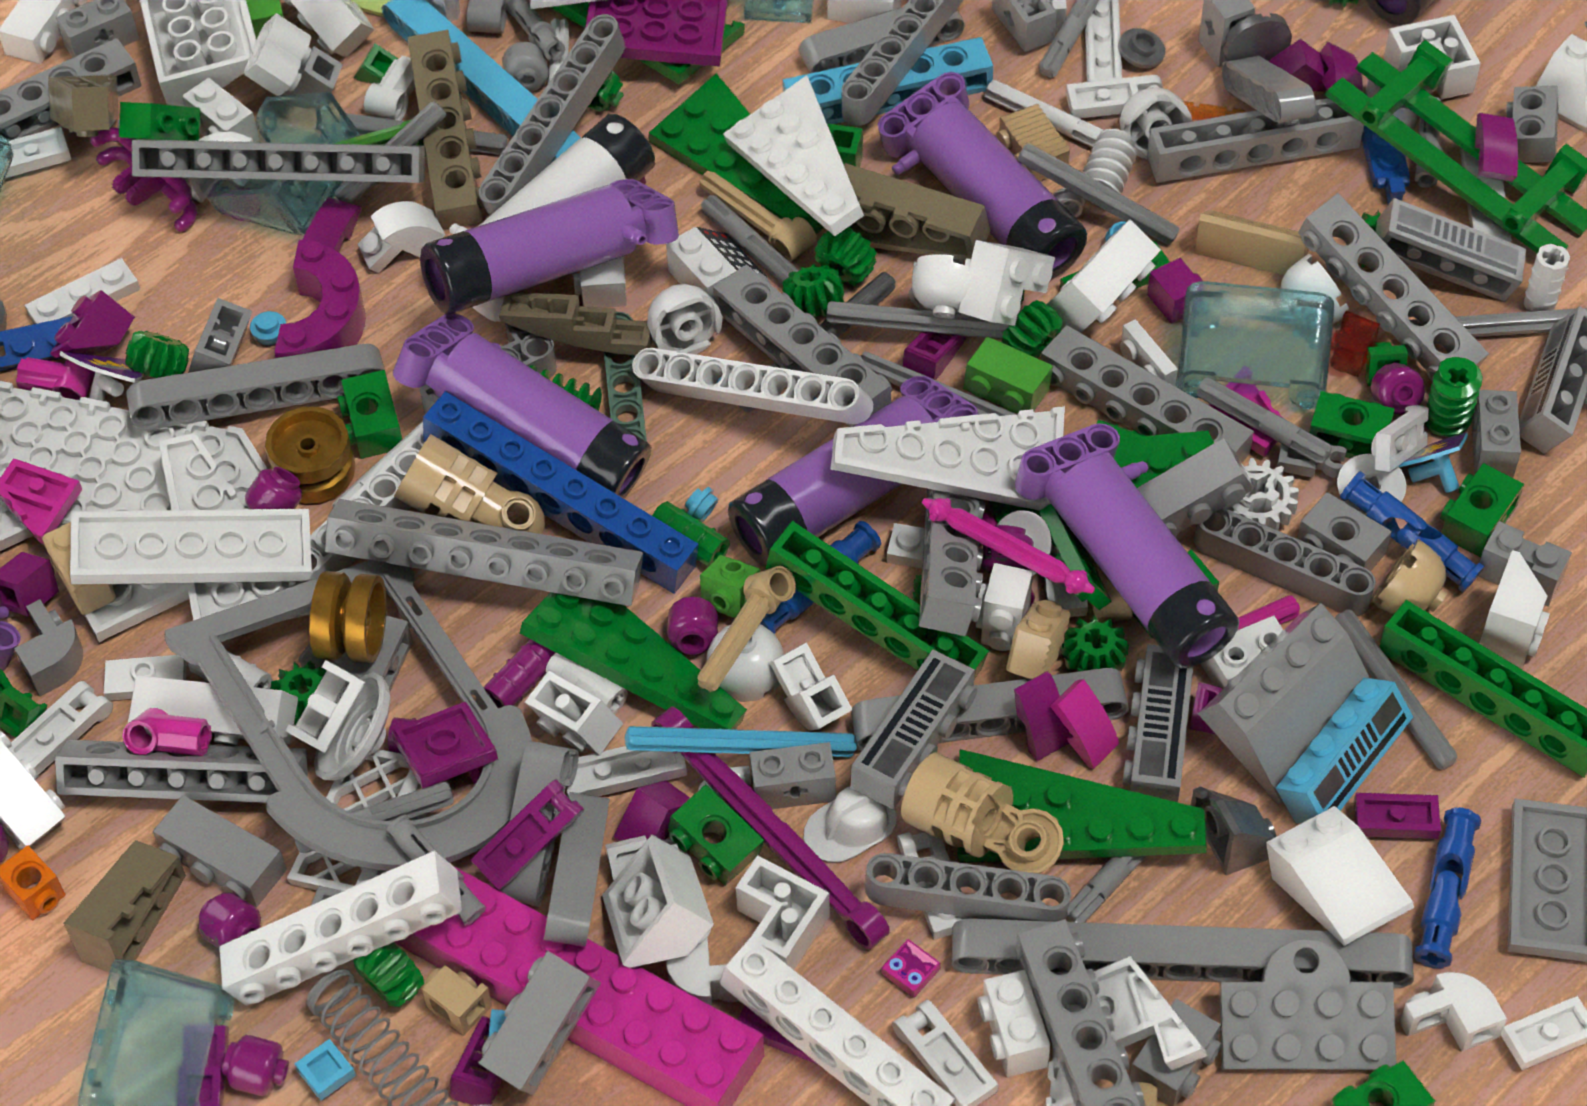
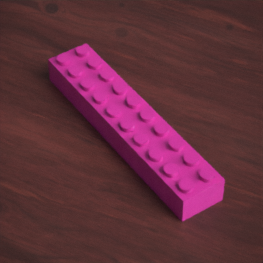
[389,865,765,1106]

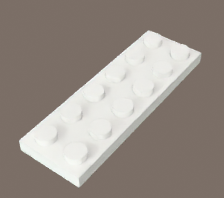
[70,509,312,584]

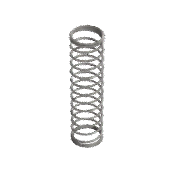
[306,969,458,1106]

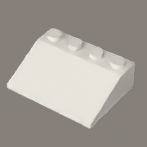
[140,0,256,106]

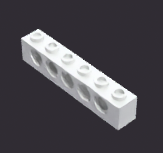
[220,851,462,1006]
[719,936,955,1106]

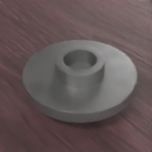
[1118,28,1166,68]

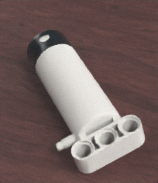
[450,114,655,322]

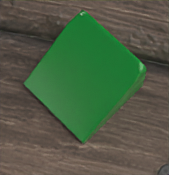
[353,43,399,84]

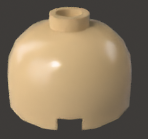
[1371,539,1447,615]

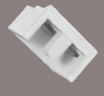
[285,660,365,753]

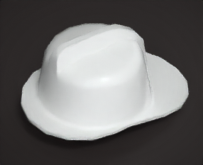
[804,786,896,863]

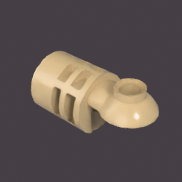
[394,434,545,534]
[901,752,1064,873]

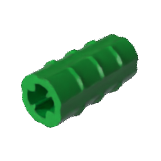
[652,501,730,567]

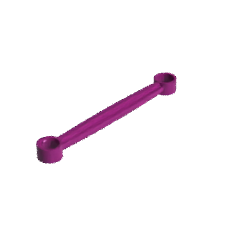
[651,707,890,950]

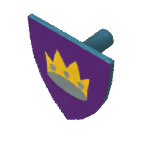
[1399,432,1468,493]

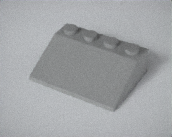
[1198,603,1370,805]

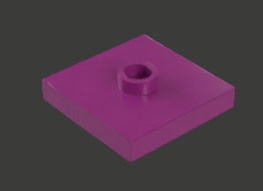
[391,701,498,789]

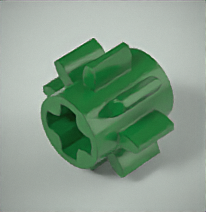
[588,71,624,111]

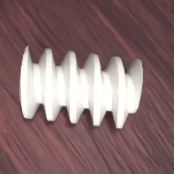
[1083,129,1137,194]

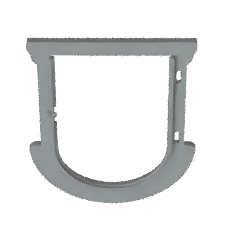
[164,560,532,870]

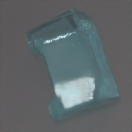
[207,91,360,236]
[1176,281,1334,409]
[78,959,234,1106]

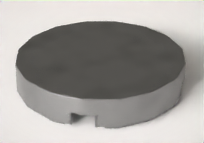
[1223,13,1292,61]

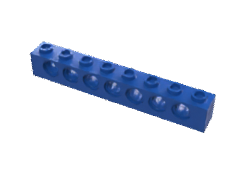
[423,391,699,594]

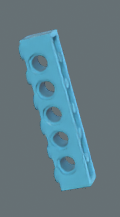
[782,37,994,125]

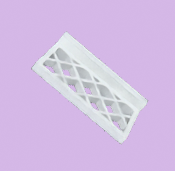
[287,749,441,891]

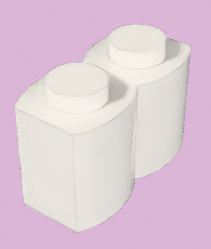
[244,13,312,97]

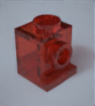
[1329,310,1380,377]

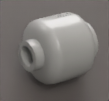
[502,42,548,93]

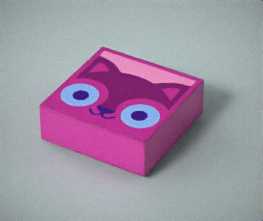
[881,939,941,998]

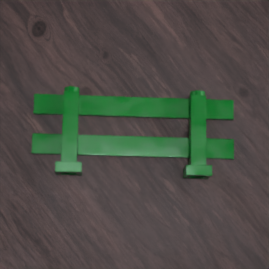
[1325,40,1587,254]

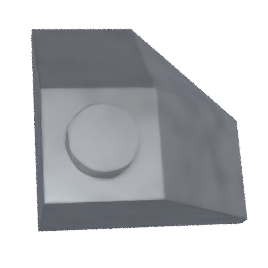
[1190,786,1276,876]

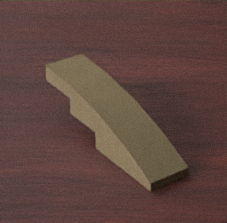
[499,292,652,355]

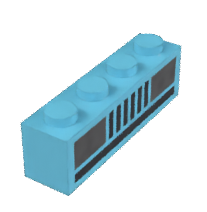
[1276,678,1413,824]

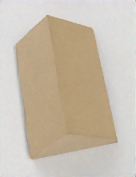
[1195,210,1309,275]

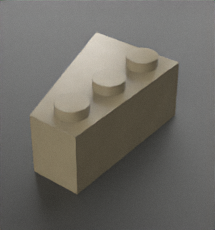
[48,74,119,137]
[63,840,186,978]

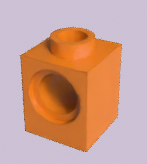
[0,845,66,921]

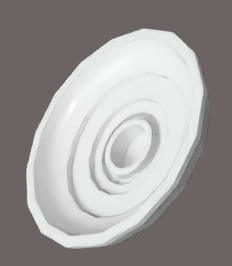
[314,672,391,780]

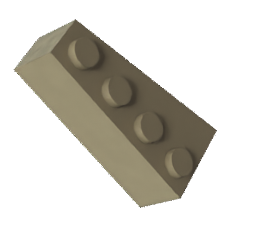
[844,163,991,260]

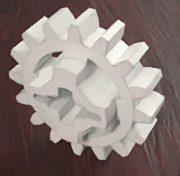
[1223,458,1299,531]

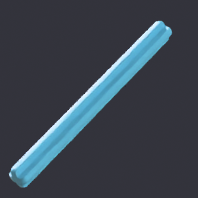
[625,726,857,757]

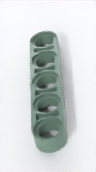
[604,312,647,442]

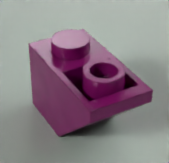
[50,290,135,358]

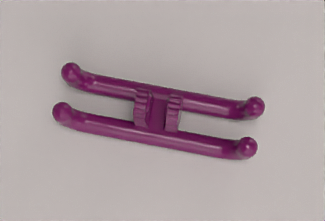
[90,127,197,232]

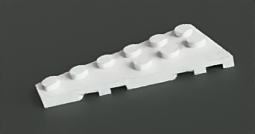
[723,76,864,236]
[831,406,1065,510]
[158,433,310,621]

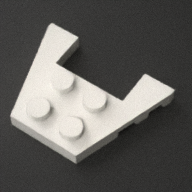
[1046,956,1207,1106]

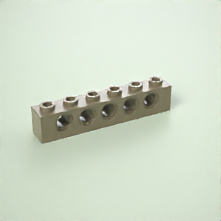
[407,29,485,230]

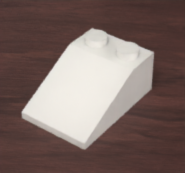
[1266,806,1414,946]

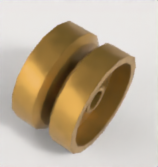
[265,406,355,504]
[309,571,387,663]

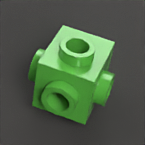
[700,555,760,618]

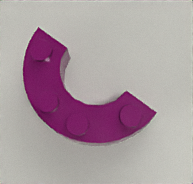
[274,240,366,358]

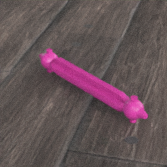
[922,498,1095,594]

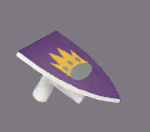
[60,351,143,401]

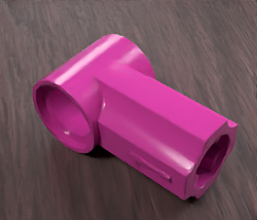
[16,357,95,400]
[122,708,212,756]

